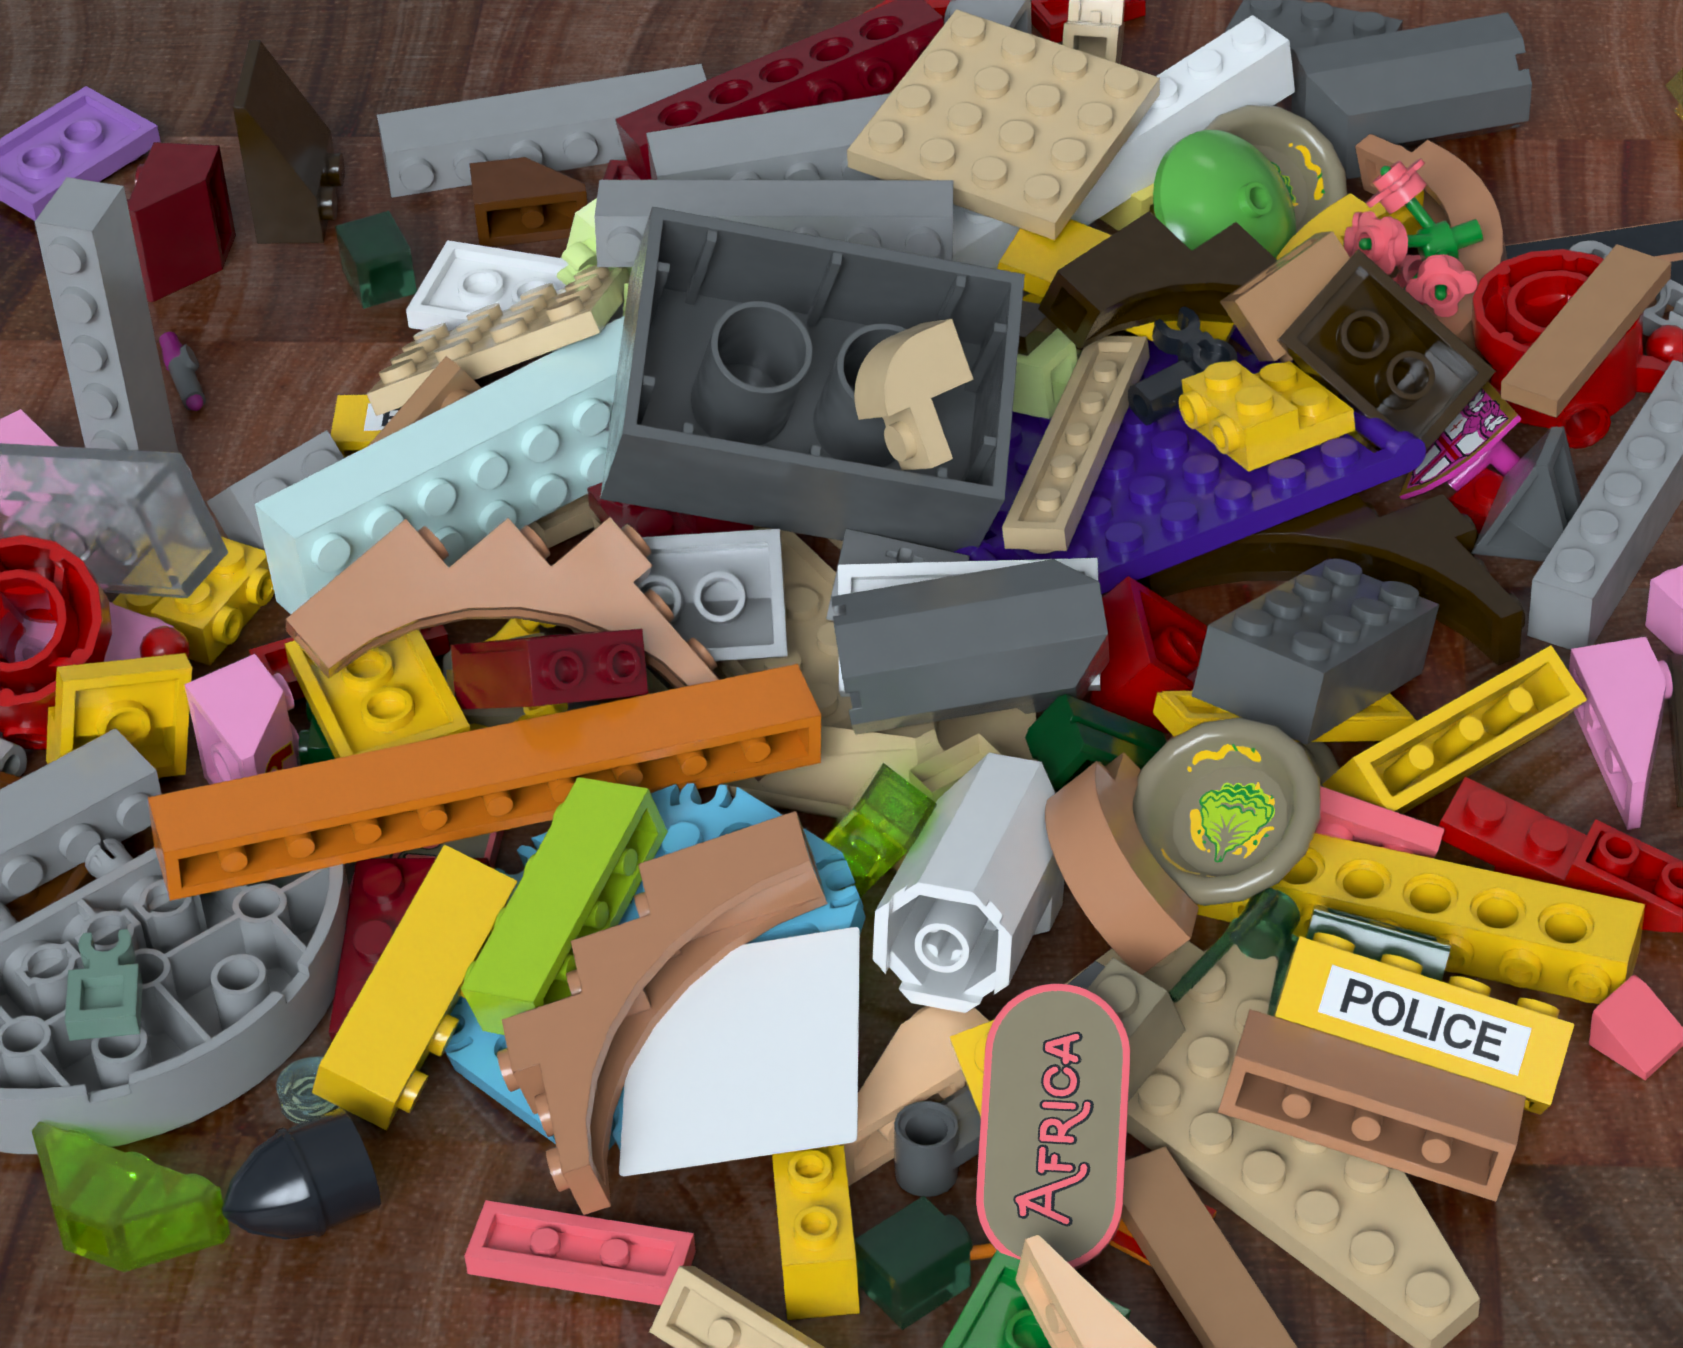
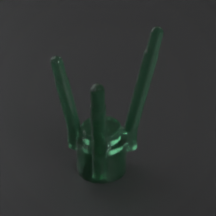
[1169,888,1300,1016]

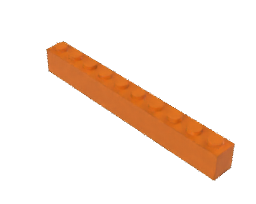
[148,664,822,901]

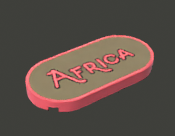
[976,984,1130,1270]

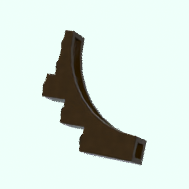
[1038,211,1278,349]
[1136,494,1525,666]

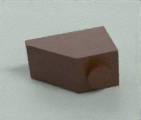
[469,157,588,247]

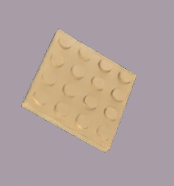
[847,9,1160,240]
[367,265,630,416]

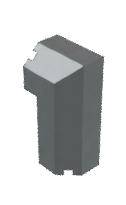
[1291,12,1532,180]
[831,559,1110,735]

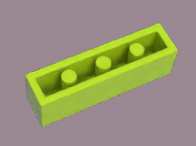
[461,777,668,1035]

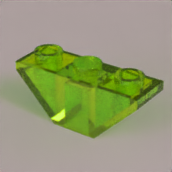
[822,763,937,898]
[32,1121,230,1272]

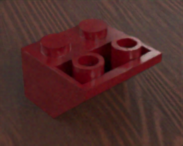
[127,142,236,302]

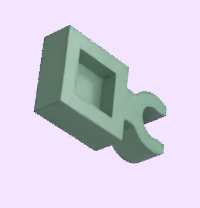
[65,929,143,1041]

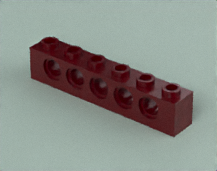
[615,0,944,180]

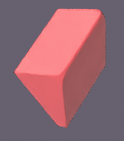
[1589,975,1683,1080]

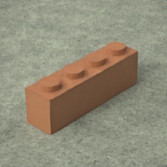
[1218,1009,1526,1202]

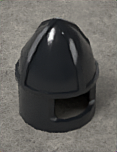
[221,1108,381,1240]

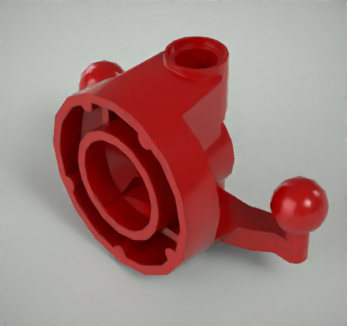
[1472,249,1683,449]
[0,535,190,750]

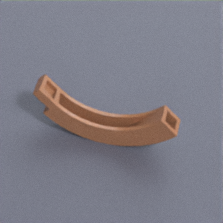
[1355,134,1508,359]

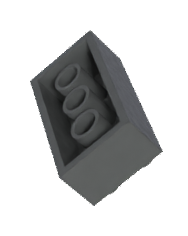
[1192,559,1439,745]

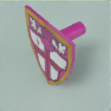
[1399,381,1522,500]

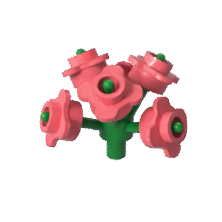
[1343,158,1483,317]

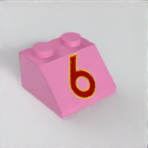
[184,654,299,784]

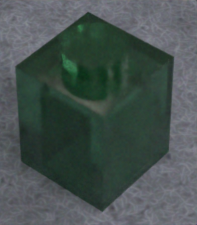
[335,211,417,309]
[854,1196,973,1330]

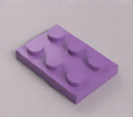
[0,86,161,221]

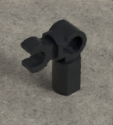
[1128,306,1238,426]

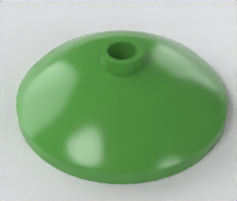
[1153,130,1296,258]

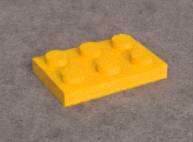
[285,630,471,759]

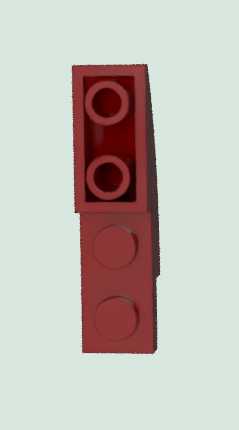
[1438,777,1683,933]

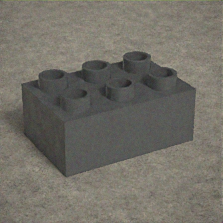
[600,206,1025,552]

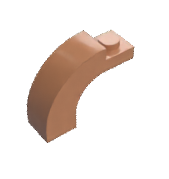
[1045,752,1199,975]

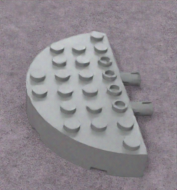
[0,839,350,1154]

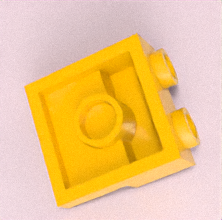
[1179,360,1355,472]
[112,536,274,665]
[46,653,192,779]

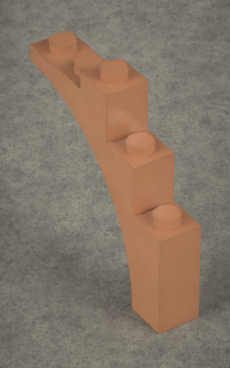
[286,517,719,689]
[497,811,827,1215]

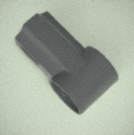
[894,1085,981,1197]

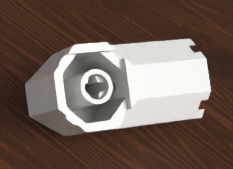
[873,753,1064,1013]

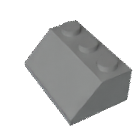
[637,529,788,662]

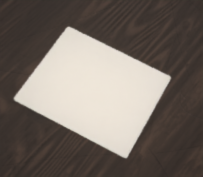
[619,927,860,1176]

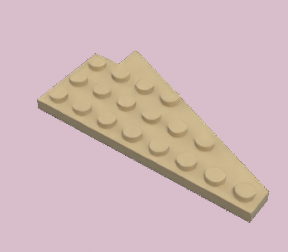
[1065,918,1480,1348]

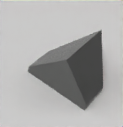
[1471,427,1582,562]

